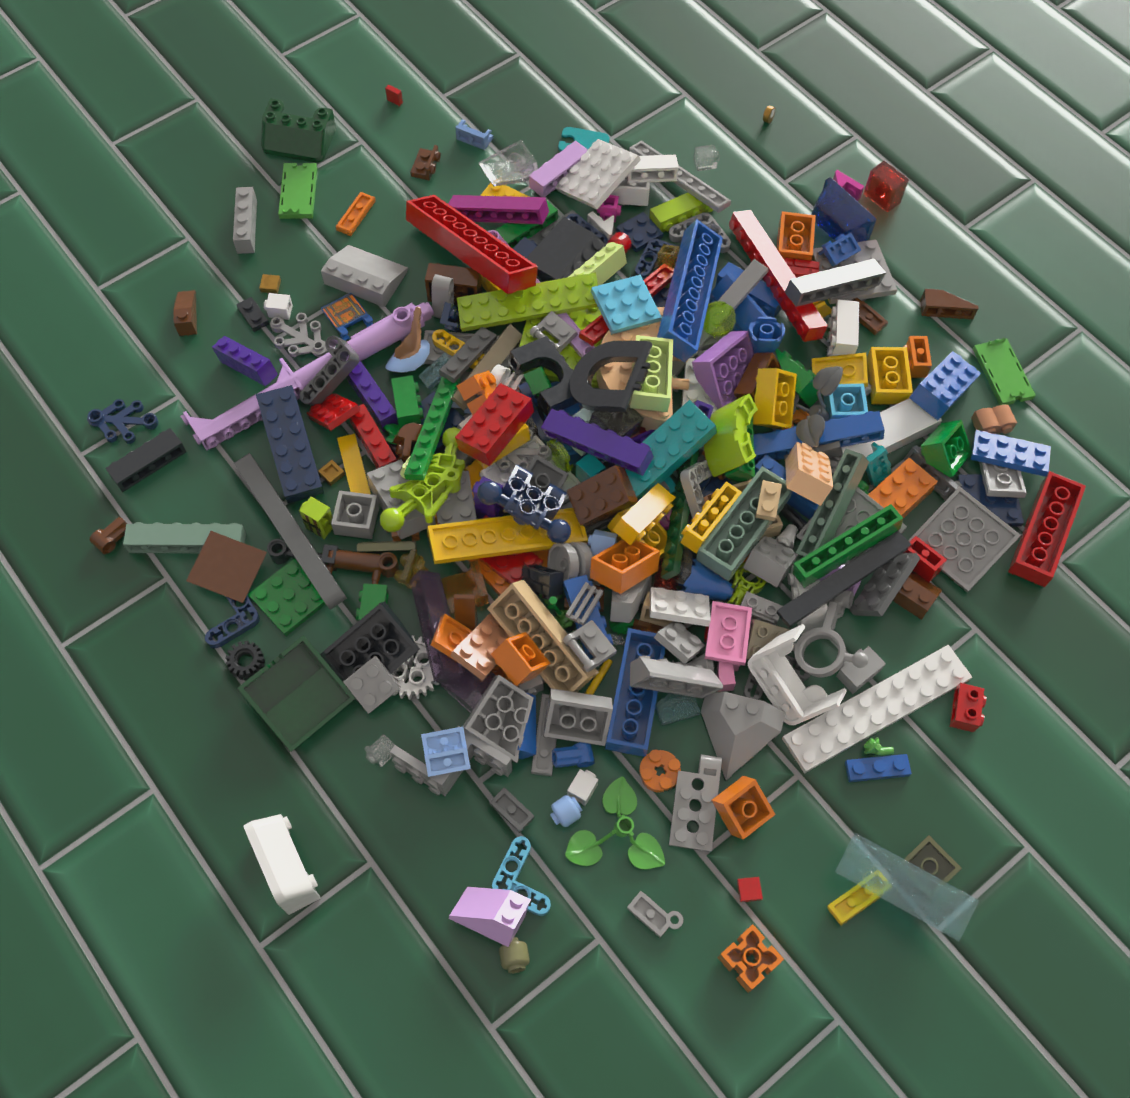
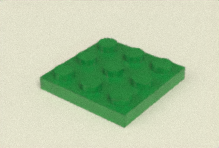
[248,558,326,637]

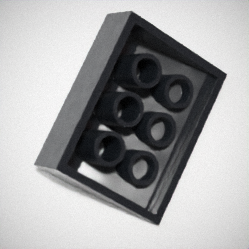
[527,217,606,282]
[320,601,420,701]

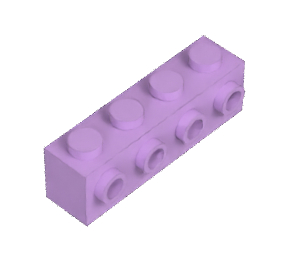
[529,141,588,197]

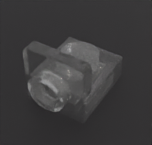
[364,734,395,767]

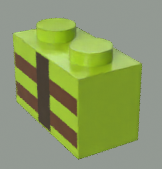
[299,497,333,539]

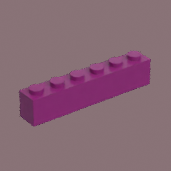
[448,195,549,224]

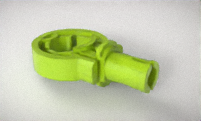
[727,562,766,606]

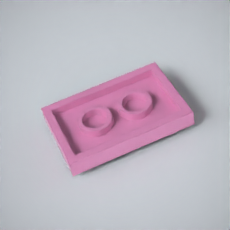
[704,601,752,666]

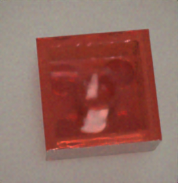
[863,161,909,212]

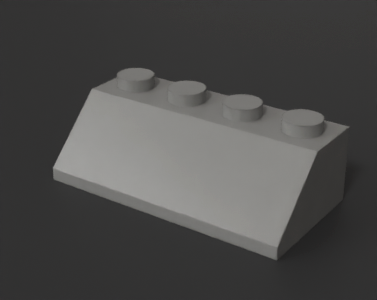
[630,656,723,698]

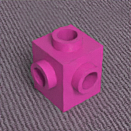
[597,195,621,222]

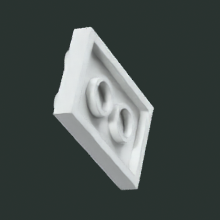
[649,587,711,627]

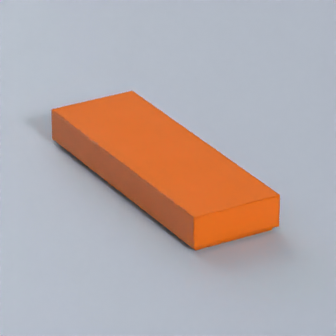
[336,192,376,236]

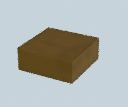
[259,274,281,294]
[318,460,345,486]

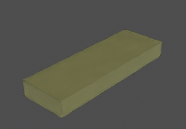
[357,541,417,551]

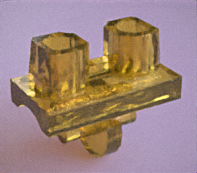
[394,549,429,589]

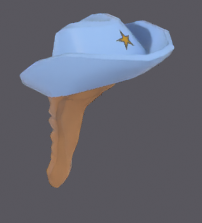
[385,307,430,372]

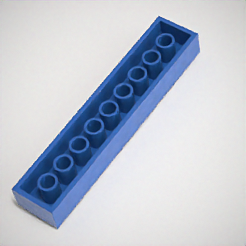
[657,219,723,363]

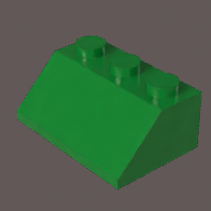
[921,420,972,477]

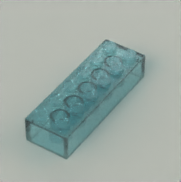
[835,833,979,941]

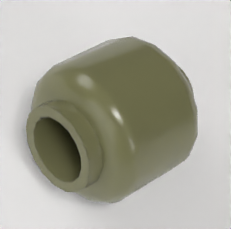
[499,937,530,974]

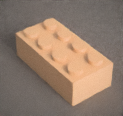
[785,442,833,506]

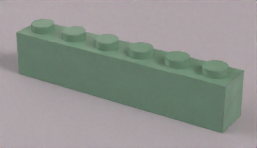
[796,449,869,558]
[123,522,246,553]

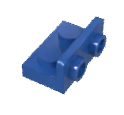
[818,233,861,267]

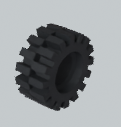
[225,641,265,680]

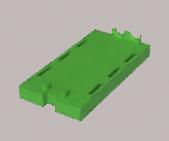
[278,163,318,219]
[973,337,1036,405]

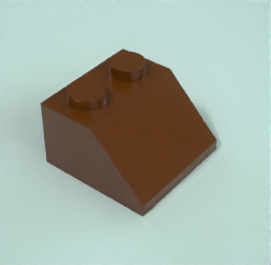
[893,571,942,620]

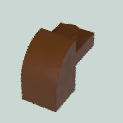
[392,423,423,463]

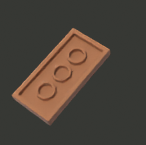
[450,613,510,681]

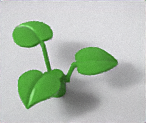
[565,777,665,870]

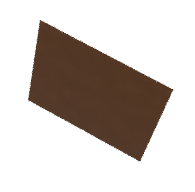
[186,531,267,603]

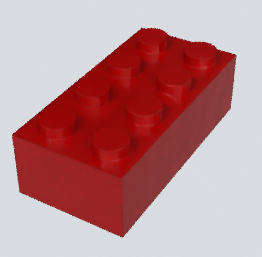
[455,383,534,467]

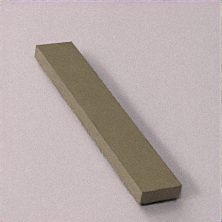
[450,324,522,410]

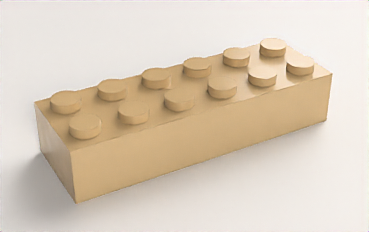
[487,580,599,692]

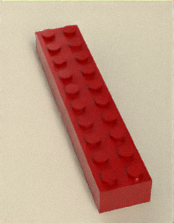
[406,195,538,294]

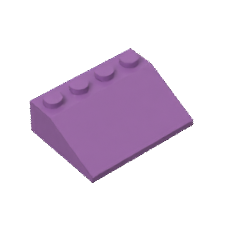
[692,331,754,409]

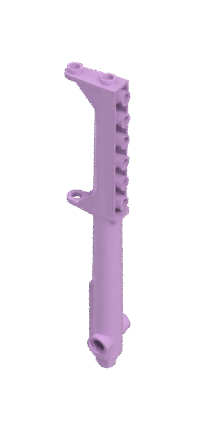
[181,302,434,451]

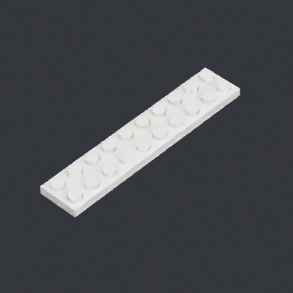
[782,645,972,773]

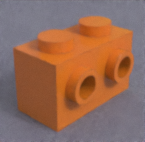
[903,336,932,378]

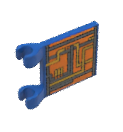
[321,293,373,341]

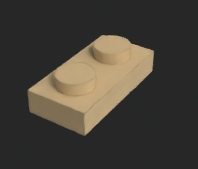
[755,480,782,521]

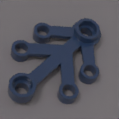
[87,399,159,444]

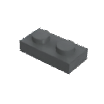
[489,788,535,833]

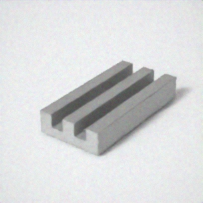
[566,582,603,626]

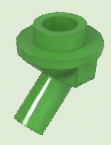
[863,737,894,756]

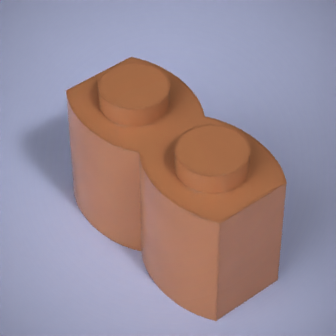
[971,405,1017,434]

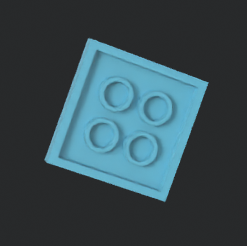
[591,275,662,335]

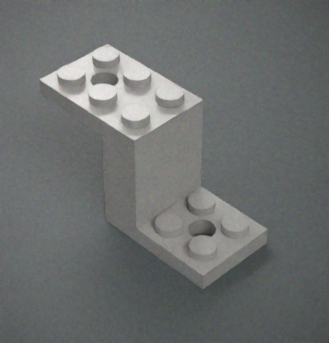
[390,726,512,796]

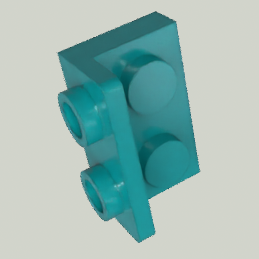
[866,442,892,487]

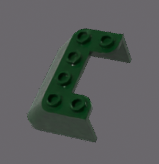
[261,98,336,163]

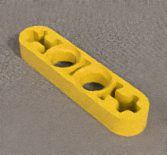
[432,329,485,369]

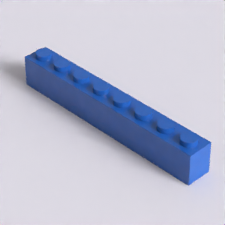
[753,411,885,464]

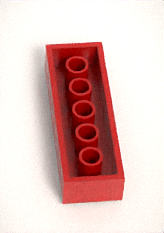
[1008,471,1086,587]

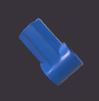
[552,742,595,768]

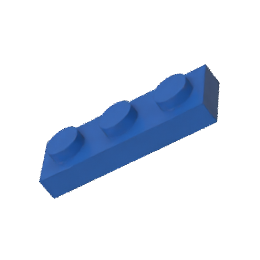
[845,754,912,782]

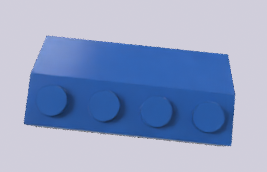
[709,273,768,332]

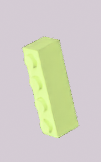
[569,242,627,285]

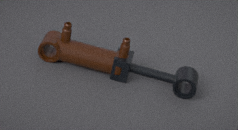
[267,539,399,584]

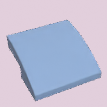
[421,727,471,777]

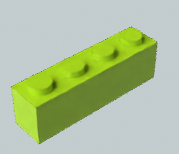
[649,193,713,232]

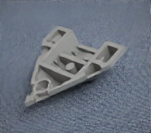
[701,692,785,781]

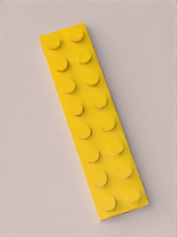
[427,508,588,564]

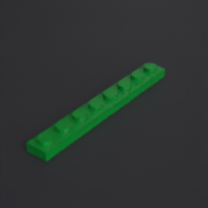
[404,376,461,480]

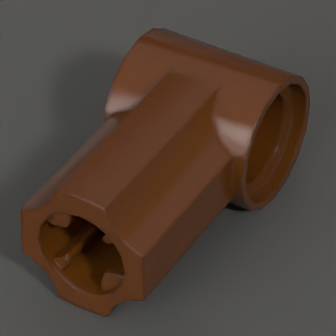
[89,517,127,554]

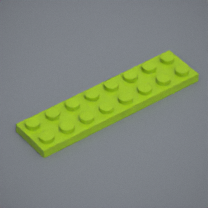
[457,272,598,332]

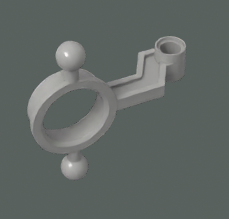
[792,590,868,677]

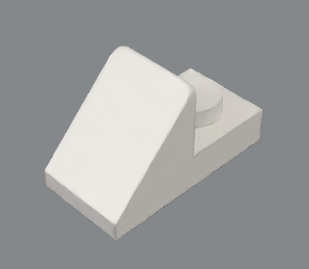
[587,211,614,240]

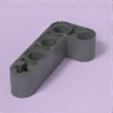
[300,335,359,406]

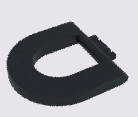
[570,341,653,412]

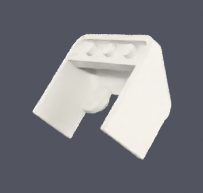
[748,624,847,725]
[244,814,320,915]

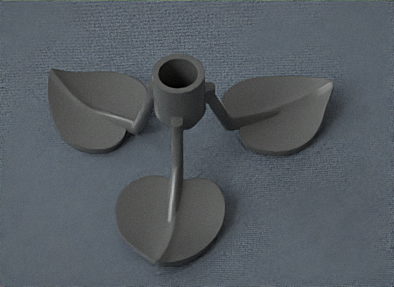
[793,366,843,447]

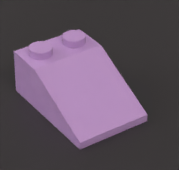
[449,887,531,947]

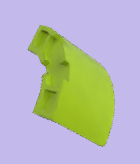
[704,394,758,477]

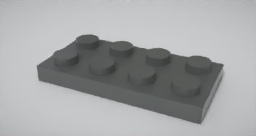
[850,553,920,617]

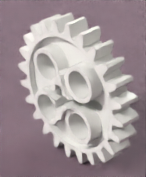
[391,636,444,700]

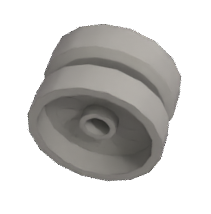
[547,542,593,584]

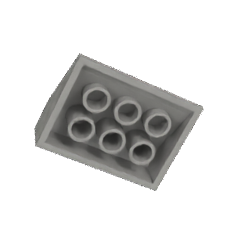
[321,245,409,307]

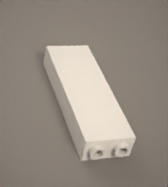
[838,398,942,458]

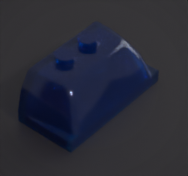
[811,177,877,243]

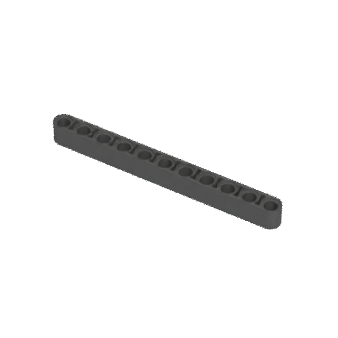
[234,453,347,610]

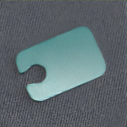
[558,127,610,152]

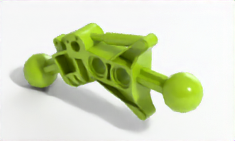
[380,427,465,532]

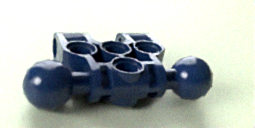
[477,464,571,544]

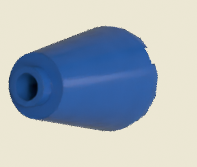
[748,316,785,355]
[677,557,733,601]

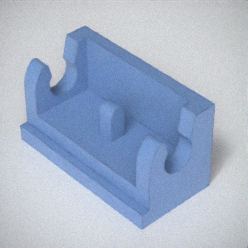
[455,120,493,150]

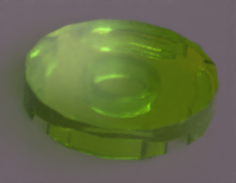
[703,301,736,337]
[546,438,573,473]

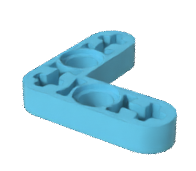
[492,836,551,916]

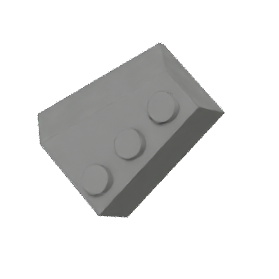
[462,675,534,763]

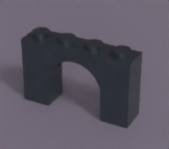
[507,336,578,417]

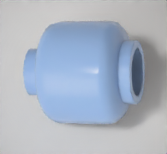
[550,795,583,827]

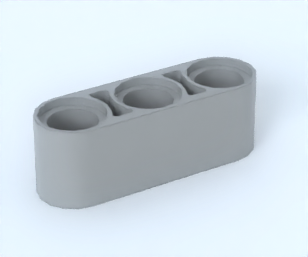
[432,274,454,319]

